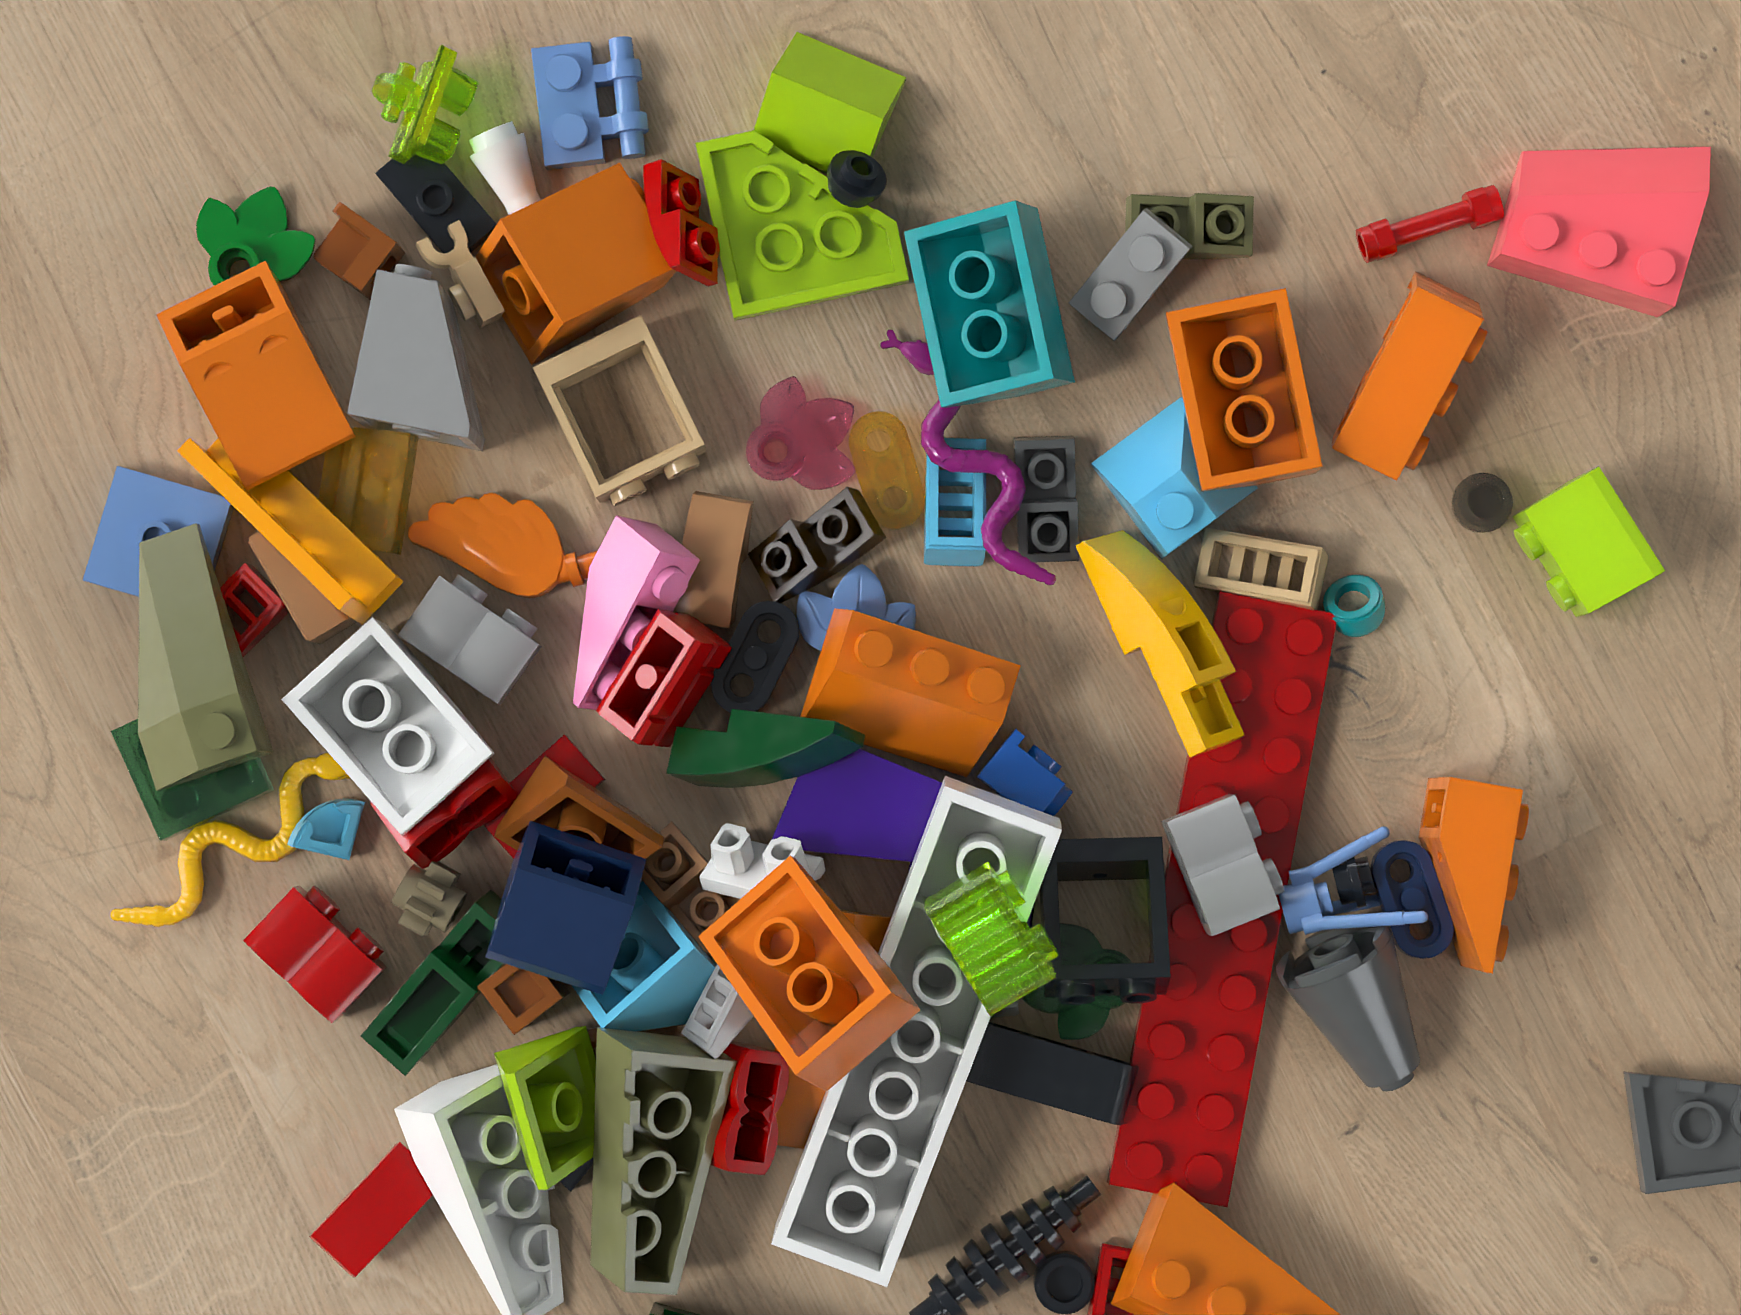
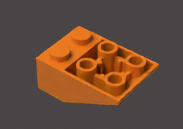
[156,261,356,490]
[1419,777,1529,974]

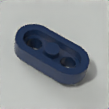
[1370,840,1454,959]

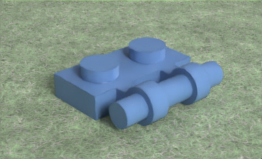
[531,36,649,170]

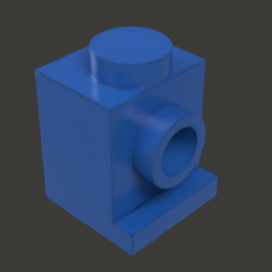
[976,729,1073,816]

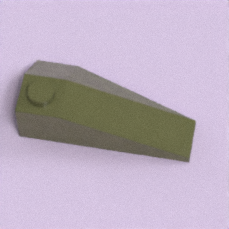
[138,523,273,791]

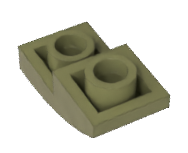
[1125,193,1254,259]

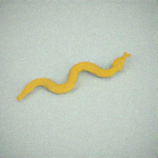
[110,753,350,927]

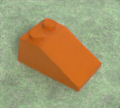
[698,855,921,1091]

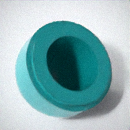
[1323,575,1386,637]

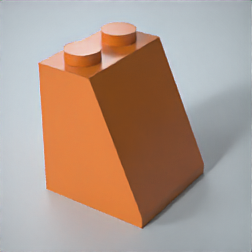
[476,163,676,365]

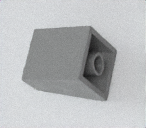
[347,264,485,451]

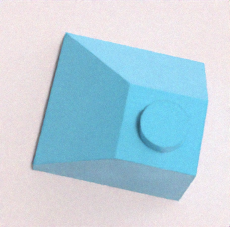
[1091,397,1258,560]
[572,881,717,1031]

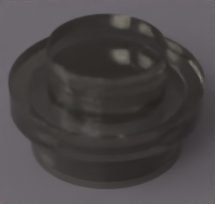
[1451,473,1513,533]

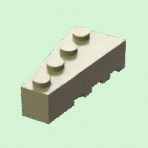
[590,1027,737,1295]

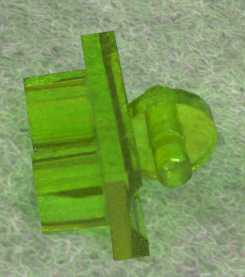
[371,45,478,164]

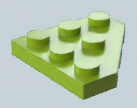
[695,130,909,321]

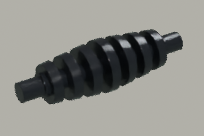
[909,1175,1102,1315]

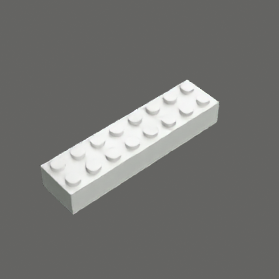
[771,776,1062,1287]

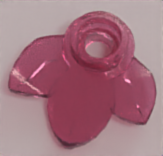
[746,376,856,490]

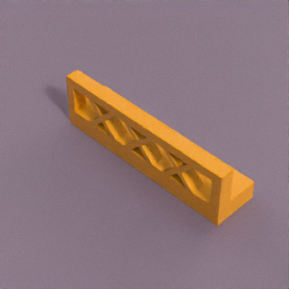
[177,438,404,625]

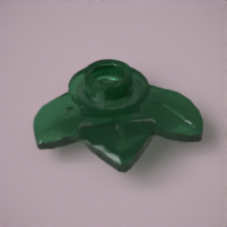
[1017,923,1132,1040]

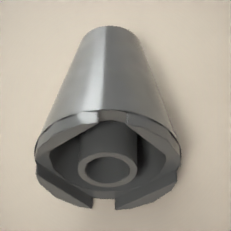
[1276,926,1420,1092]

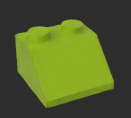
[1512,466,1665,617]

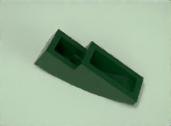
[666,709,865,788]
[360,890,505,1076]

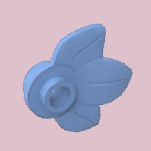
[797,564,916,651]

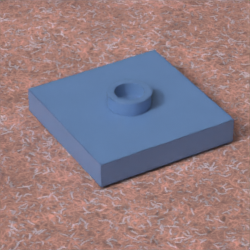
[83,466,234,597]

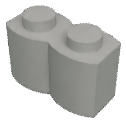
[398,574,542,705]
[1161,794,1284,936]

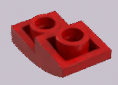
[643,159,720,287]
[309,1142,433,1278]

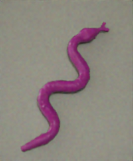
[880,329,1056,585]

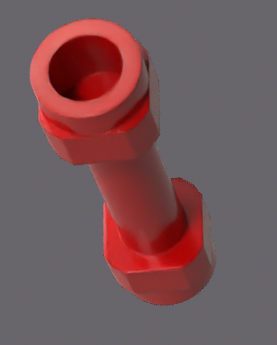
[1356,185,1504,263]

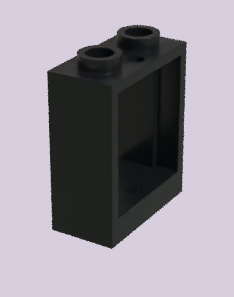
[1040,837,1171,1005]

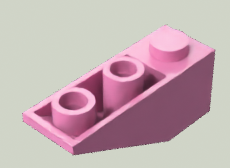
[573,516,700,710]

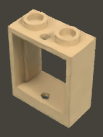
[532,315,707,506]

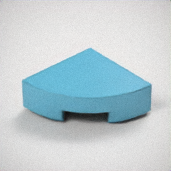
[287,798,365,860]

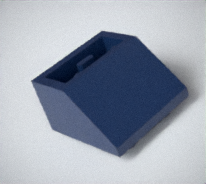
[485,821,646,995]

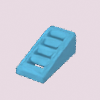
[924,438,986,566]

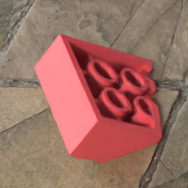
[1487,147,1711,318]

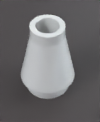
[469,121,541,215]

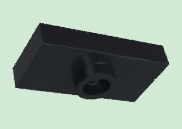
[375,135,497,253]

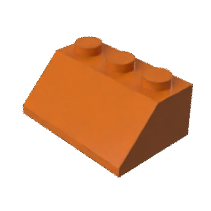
[1166,288,1323,492]
[800,608,1021,777]

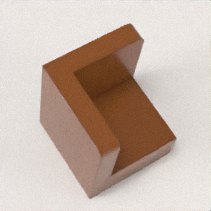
[314,201,405,300]
[477,964,570,1035]

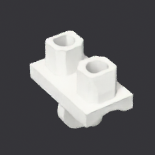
[699,823,826,899]

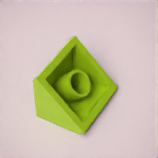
[754,32,906,174]
[494,1026,596,1190]

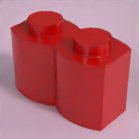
[370,757,518,869]
[243,886,387,1023]
[710,1041,789,1175]

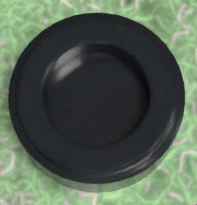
[1033,1251,1095,1314]

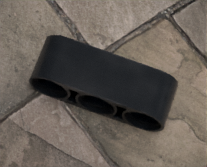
[966,1022,1139,1126]

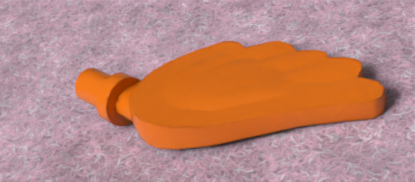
[408,493,598,598]

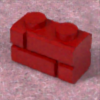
[596,609,732,747]

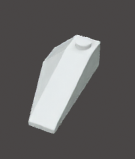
[394,1064,564,1315]

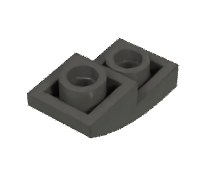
[1014,436,1079,563]

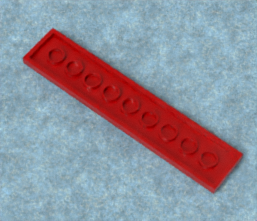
[1107,591,1336,1208]

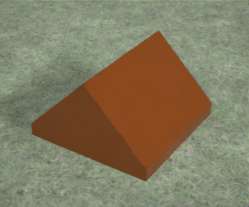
[495,756,665,858]

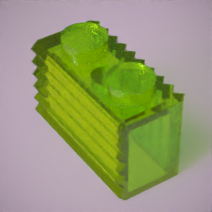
[924,862,1059,1016]

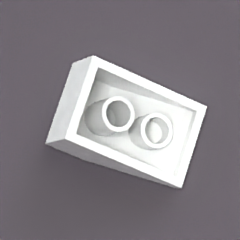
[281,617,495,836]

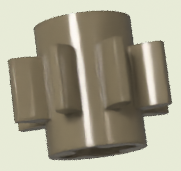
[392,860,467,936]

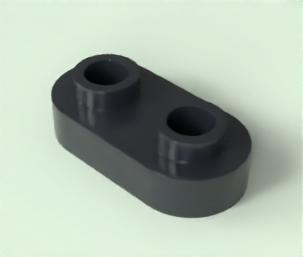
[711,601,799,713]

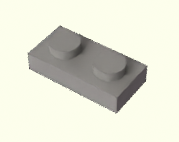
[1069,208,1193,341]

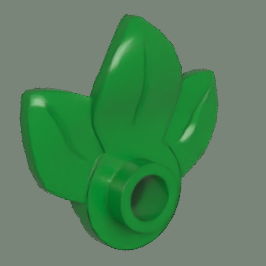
[196,186,316,286]

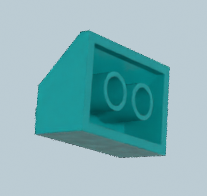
[904,200,1075,408]

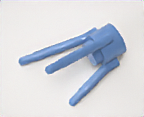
[1279,826,1428,935]

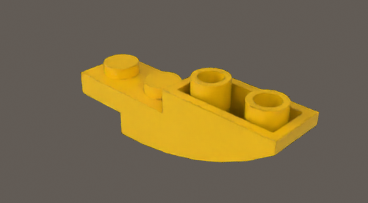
[1076,530,1245,757]

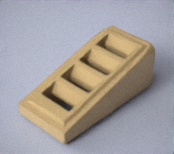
[1194,528,1328,610]

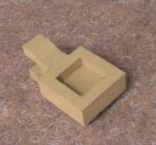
[416,220,505,329]

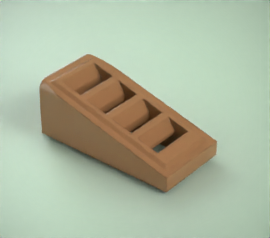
[248,531,357,644]

